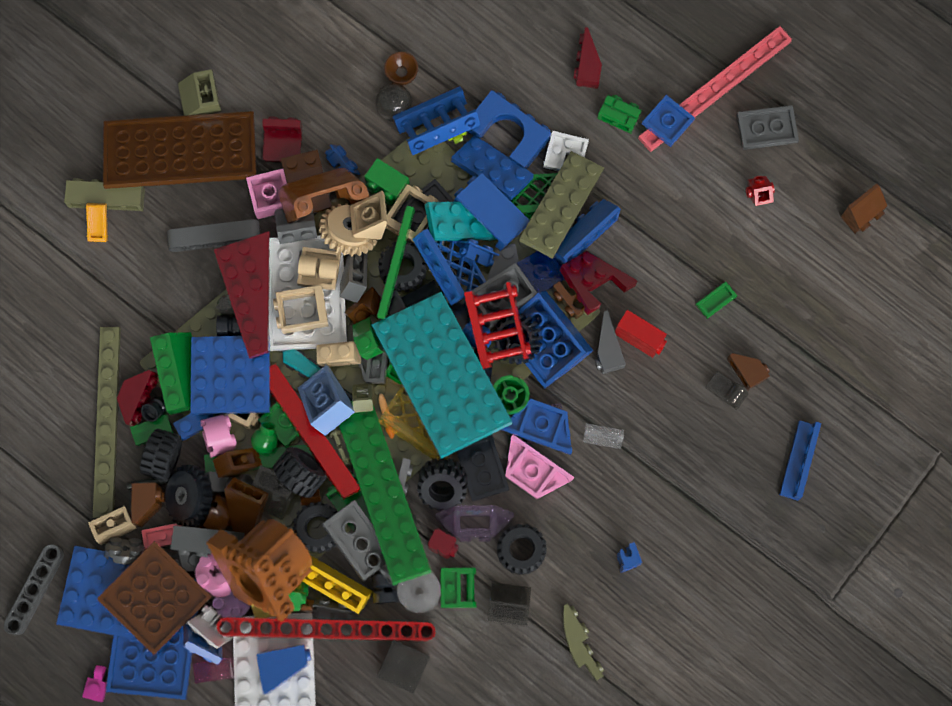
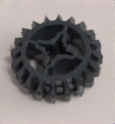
[492,313,543,365]

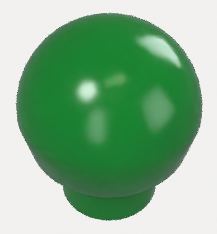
[251,421,278,454]

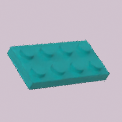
[424,202,496,241]

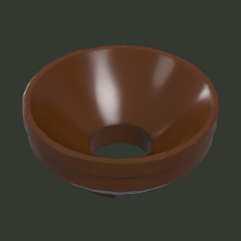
[384,52,418,85]

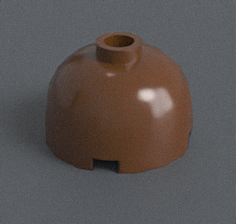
[199,492,232,530]

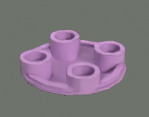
[212,591,250,618]

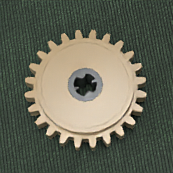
[319,203,378,257]

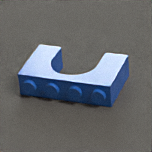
[467,90,551,169]

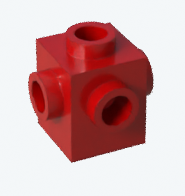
[746,176,774,206]

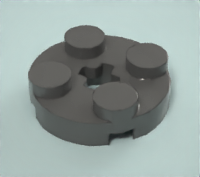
[104,537,145,564]

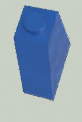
[256,645,312,695]

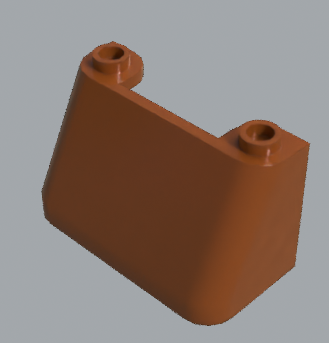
[279,168,369,223]

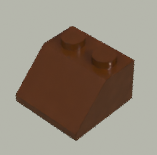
[841,183,888,234]
[131,483,165,527]

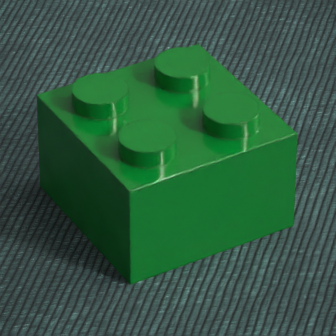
[364,158,410,206]

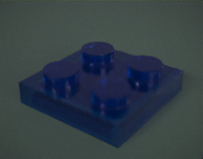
[516,251,565,293]

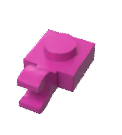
[82,665,107,702]

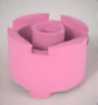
[200,414,237,458]
[195,554,231,598]

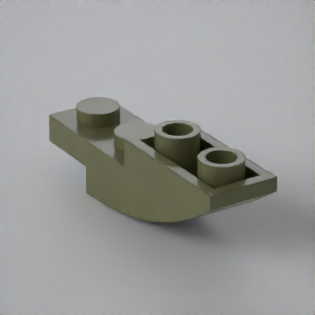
[563,604,604,681]

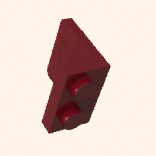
[262,117,303,162]

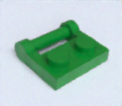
[441,568,477,608]

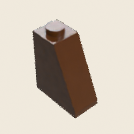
[225,477,269,536]

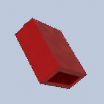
[615,310,667,358]

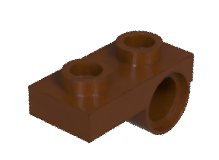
[552,281,585,319]

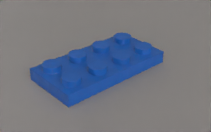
[451,135,534,201]

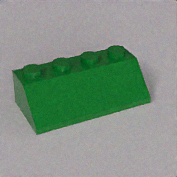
[150,332,192,415]

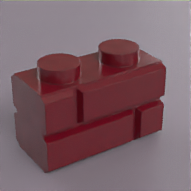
[428,529,459,559]

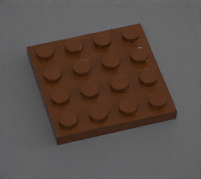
[97,541,211,655]

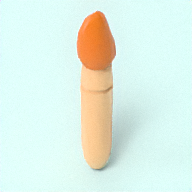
[378,393,395,439]

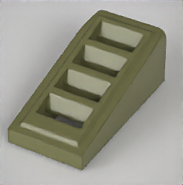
[352,383,373,413]

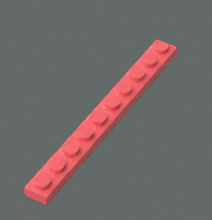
[639,26,792,152]

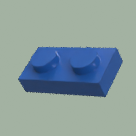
[173,414,214,441]

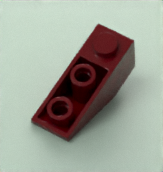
[574,27,602,89]

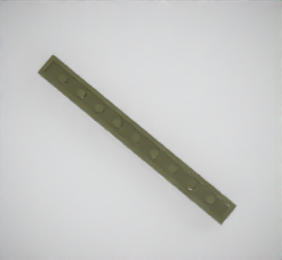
[93,327,121,519]

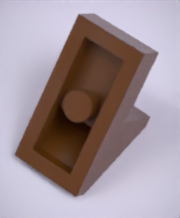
[344,287,381,324]

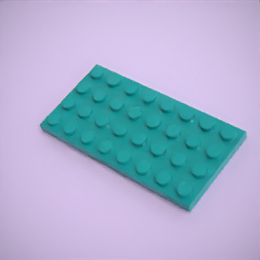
[372,292,512,459]

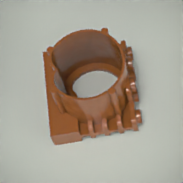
[206,519,312,621]

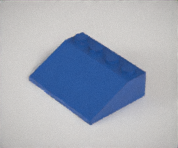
[506,291,593,389]

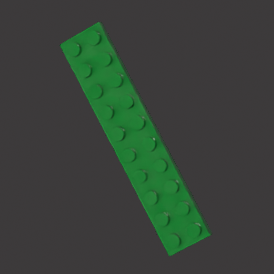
[339,400,431,585]

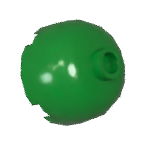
[493,375,530,415]

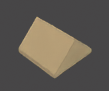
[350,191,387,240]

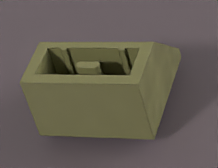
[178,69,222,116]

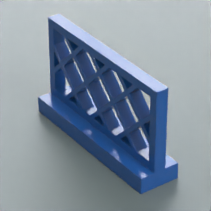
[412,229,486,305]

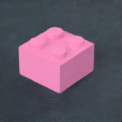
[246,169,287,219]

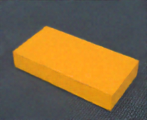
[86,203,108,242]

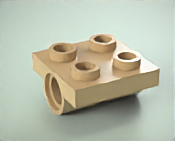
[297,247,341,291]

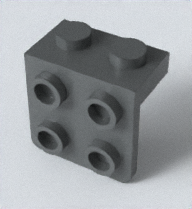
[275,209,317,244]

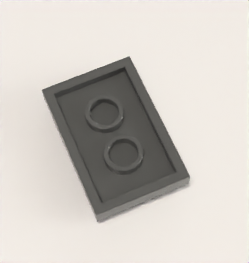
[737,106,799,150]

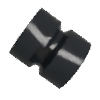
[216,315,242,336]
[372,574,399,604]

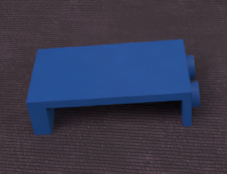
[453,173,530,251]

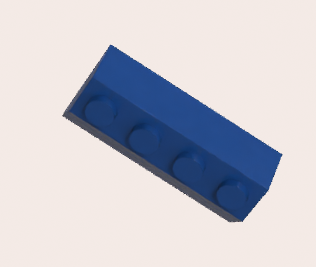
[553,199,621,266]

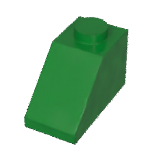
[352,317,384,360]

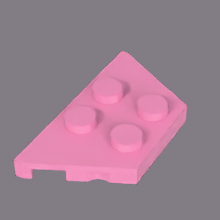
[505,435,574,499]

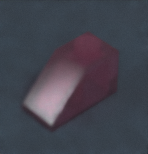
[193,658,234,684]

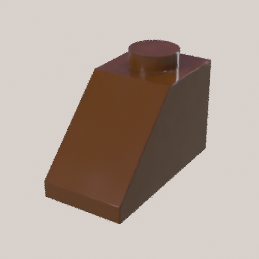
[727,353,770,391]
[213,448,262,478]

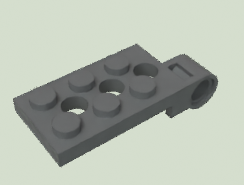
[322,500,392,584]

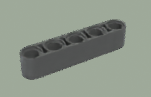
[167,220,260,252]
[4,544,64,635]

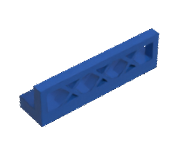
[779,421,821,501]

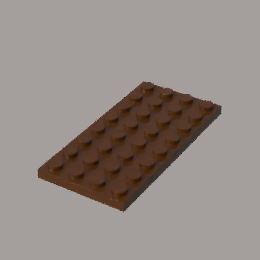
[103,111,257,189]

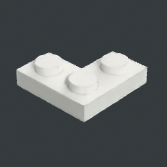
[543,131,589,171]

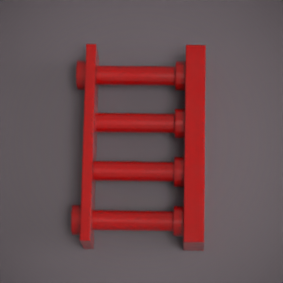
[464,282,532,369]

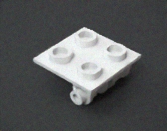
[187,605,233,649]

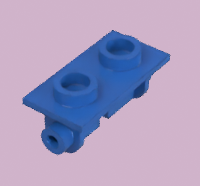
[325,145,360,175]
[459,239,500,267]

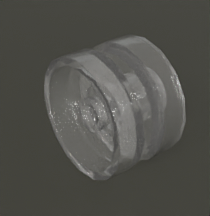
[397,572,441,614]

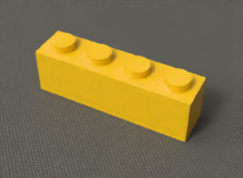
[302,555,373,614]

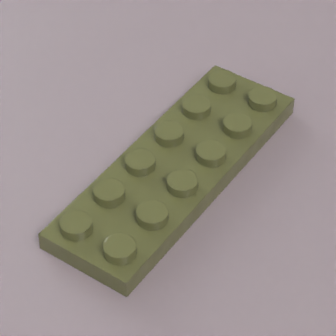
[519,151,604,259]

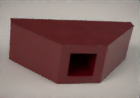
[117,370,158,426]

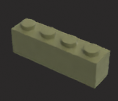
[64,178,145,211]

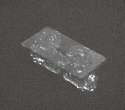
[583,424,624,449]

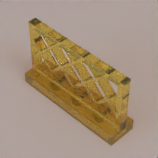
[378,385,449,460]

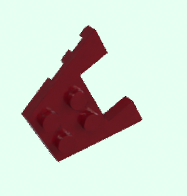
[560,251,638,315]

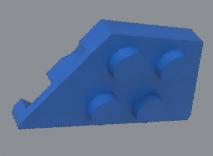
[501,399,572,455]

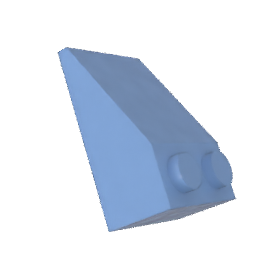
[298,364,355,436]

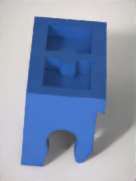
[617,542,642,573]

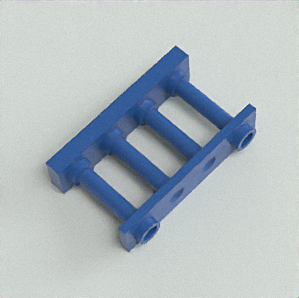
[393,86,480,156]

